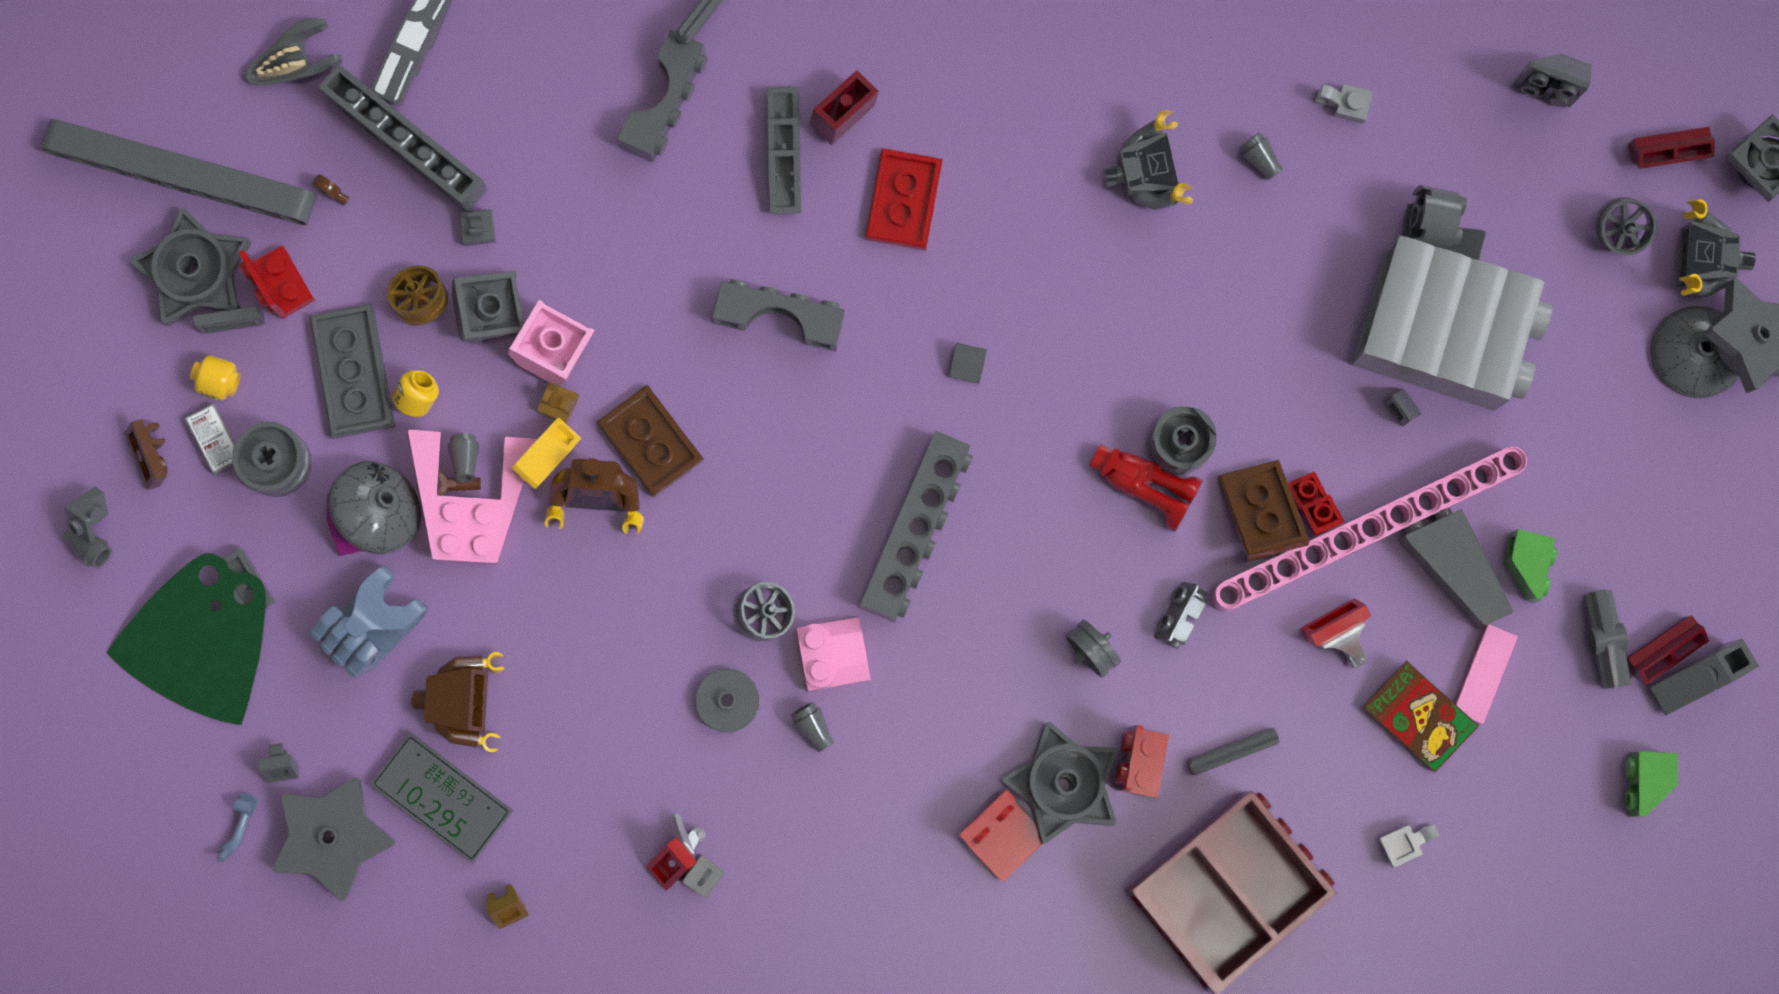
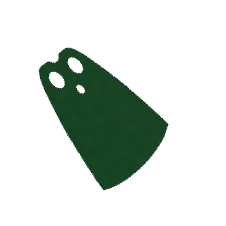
[107,553,266,725]

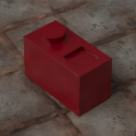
[810,70,879,145]

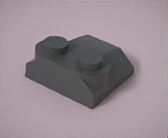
[452,271,524,343]

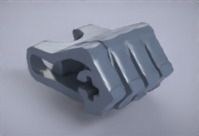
[309,566,428,678]

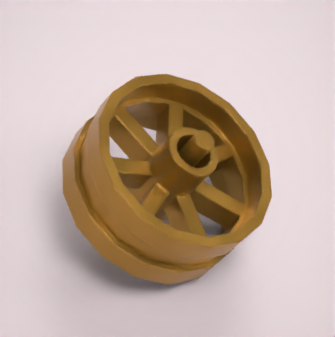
[387,265,448,326]

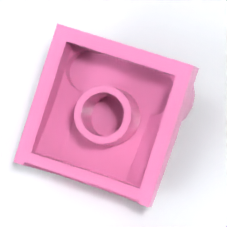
[508,300,595,384]
[796,617,871,692]

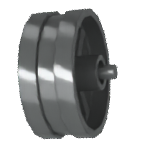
[1595,197,1657,255]
[733,582,795,641]
[1065,619,1121,678]

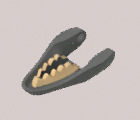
[245,18,343,85]

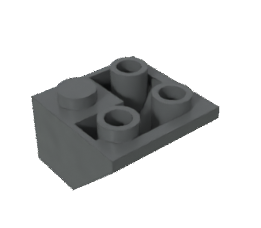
[1513,54,1591,107]

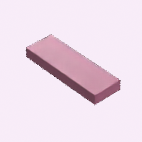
[1455,624,1518,725]

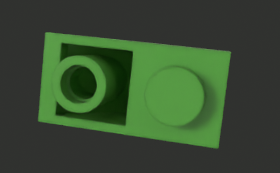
[1504,529,1557,603]
[1625,751,1678,817]

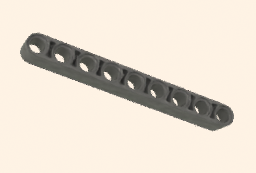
[40,119,316,226]

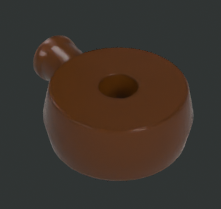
[312,174,349,205]

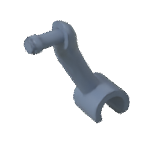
[216,793,258,862]

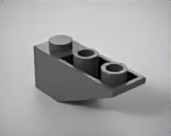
[1649,638,1759,715]

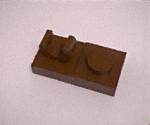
[124,419,167,490]

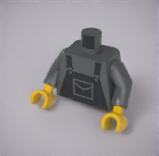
[1102,110,1193,210]
[1677,199,1756,297]

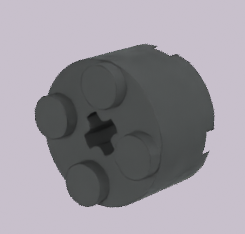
[1402,185,1467,250]
[1148,406,1216,475]

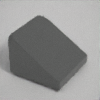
[1449,228,1486,260]
[949,343,987,384]
[1386,389,1421,426]

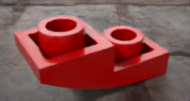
[1288,471,1344,536]

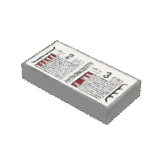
[185,404,235,475]

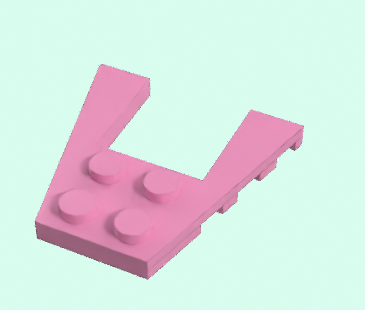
[407,430,537,564]

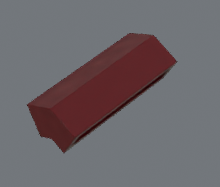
[1628,127,1715,169]
[1626,615,1709,685]

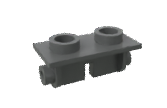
[1154,582,1207,649]

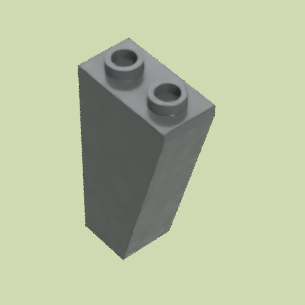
[1399,508,1513,628]

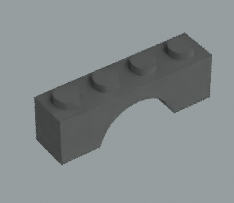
[617,29,708,162]
[713,279,845,352]

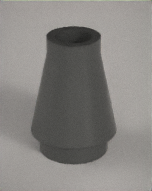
[1240,132,1283,180]
[447,433,479,483]
[62,529,112,568]
[791,702,834,752]

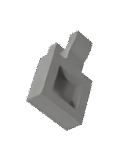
[1314,84,1373,123]
[1378,824,1440,868]

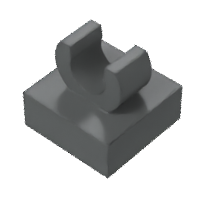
[460,209,496,246]
[259,743,299,783]

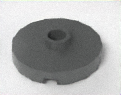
[696,669,759,733]

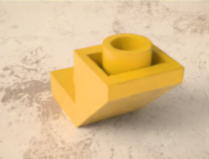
[512,417,582,489]

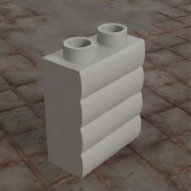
[1352,235,1553,411]

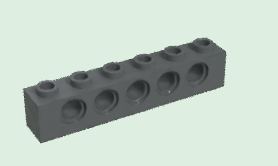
[318,64,488,212]
[860,430,973,623]

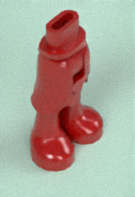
[1089,444,1203,532]

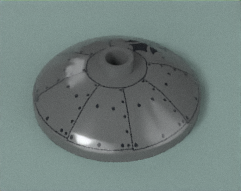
[1651,306,1739,399]
[329,461,421,554]

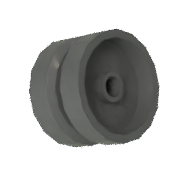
[232,422,312,497]

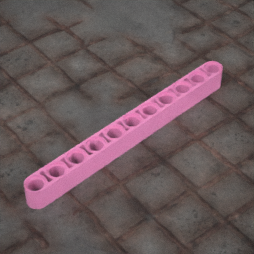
[1211,446,1527,612]

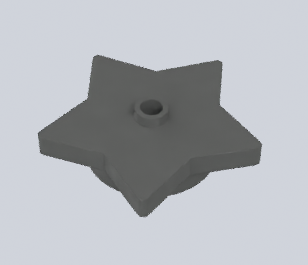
[130,208,251,326]
[1704,278,1779,393]
[1001,722,1118,845]
[272,777,396,901]

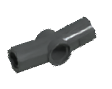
[1583,590,1631,689]

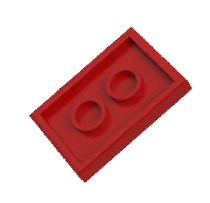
[865,148,943,251]

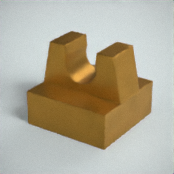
[537,382,579,424]
[485,883,529,929]

